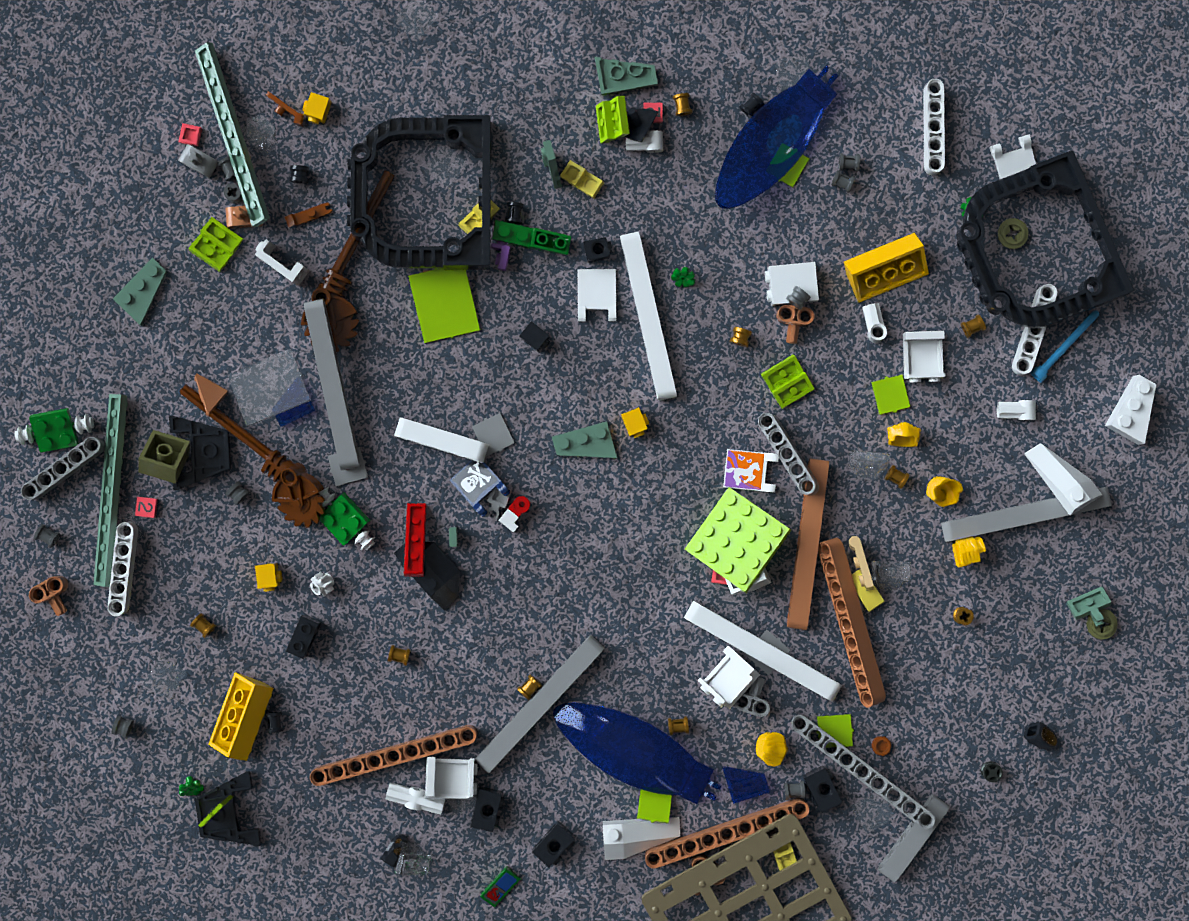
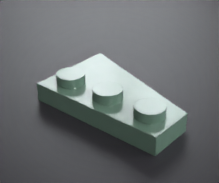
[552,421,617,458]

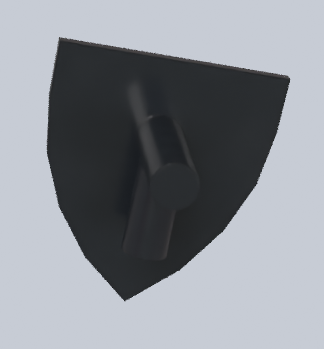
[624,107,658,142]

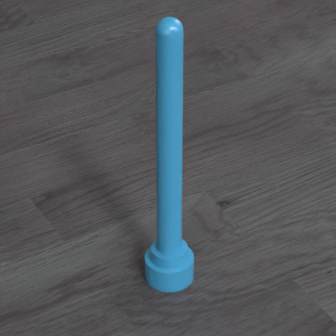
[1030,310,1099,383]

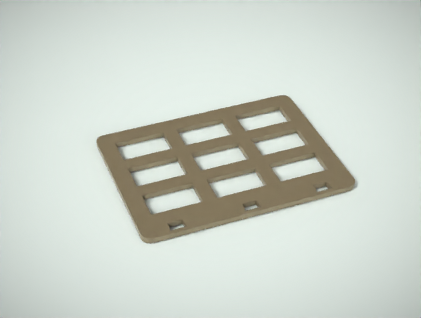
[641,814,851,921]

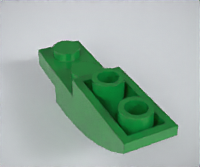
[491,220,571,255]

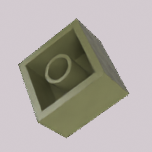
[138,430,190,484]

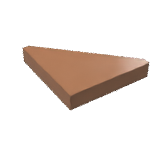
[194,374,227,416]

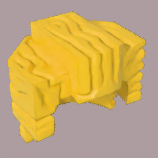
[952,536,986,568]

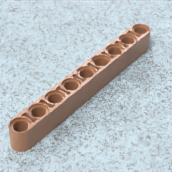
[787,458,829,630]
[818,538,886,708]
[310,725,477,786]
[645,798,809,868]

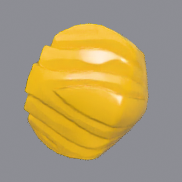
[887,422,921,447]
[926,476,963,507]
[756,732,788,766]

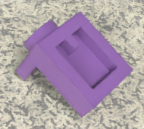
[491,241,511,271]

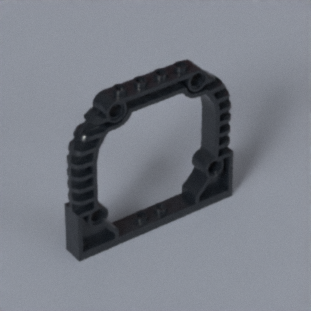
[347,115,491,270]
[956,150,1135,328]

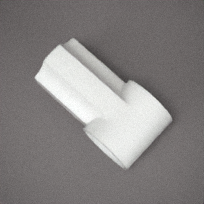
[626,130,663,153]
[862,303,887,343]
[997,400,1036,420]

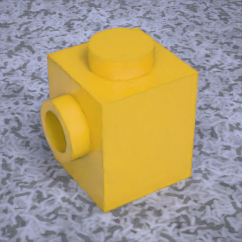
[303,92,332,125]
[621,408,649,438]
[255,563,282,592]

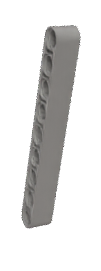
[304,299,361,470]
[941,487,1112,542]
[475,635,605,773]
[791,714,935,829]

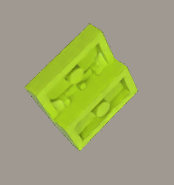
[596,96,629,143]
[189,217,243,272]
[761,355,814,409]

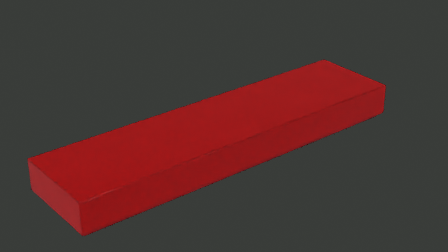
[404,503,427,577]

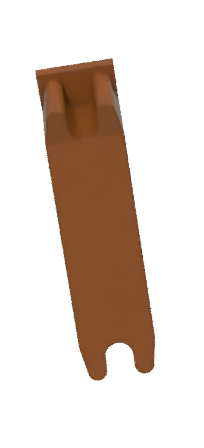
[266,91,304,127]
[285,202,332,228]

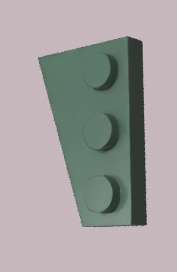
[595,57,658,96]
[540,140,562,189]
[113,258,168,326]

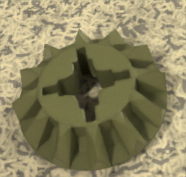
[997,218,1028,249]
[1086,609,1118,639]

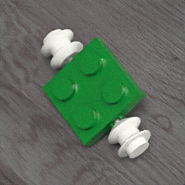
[15,408,94,453]
[319,487,375,550]

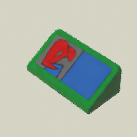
[480,866,521,907]

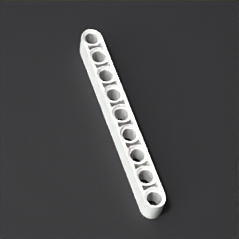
[620,231,677,401]
[684,601,842,702]

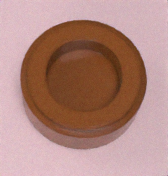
[871,736,891,756]

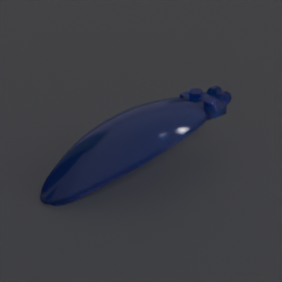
[715,65,839,209]
[553,702,722,804]

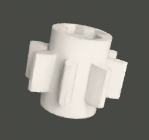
[310,571,334,597]

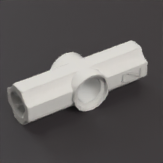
[385,782,445,815]

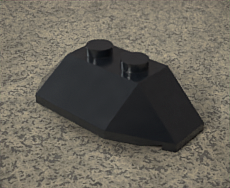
[394,541,460,610]

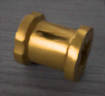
[673,93,693,116]
[961,314,986,338]
[884,465,910,489]
[953,607,974,625]
[190,613,216,638]
[388,645,411,666]
[517,675,542,700]
[668,716,689,736]

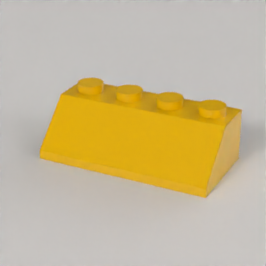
[844,233,929,303]
[208,672,273,761]

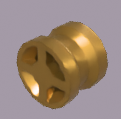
[729,327,752,347]

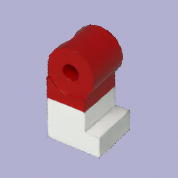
[498,496,530,532]

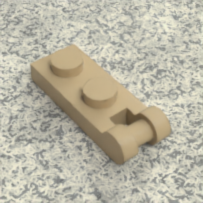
[849,536,874,591]

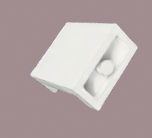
[255,239,309,286]
[765,262,819,306]
[903,331,945,383]
[698,646,760,709]
[425,757,477,800]

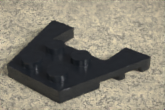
[169,415,231,490]
[194,771,262,847]

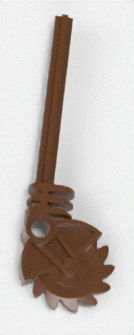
[301,170,395,352]
[180,384,325,528]

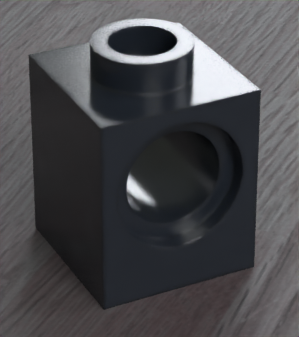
[583,237,613,263]
[519,321,550,352]

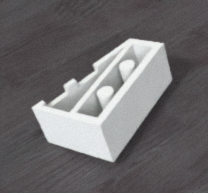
[1105,375,1156,445]

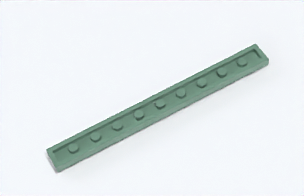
[195,42,270,227]
[93,394,127,587]

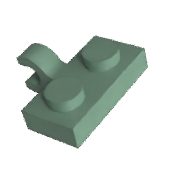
[1067,587,1111,627]

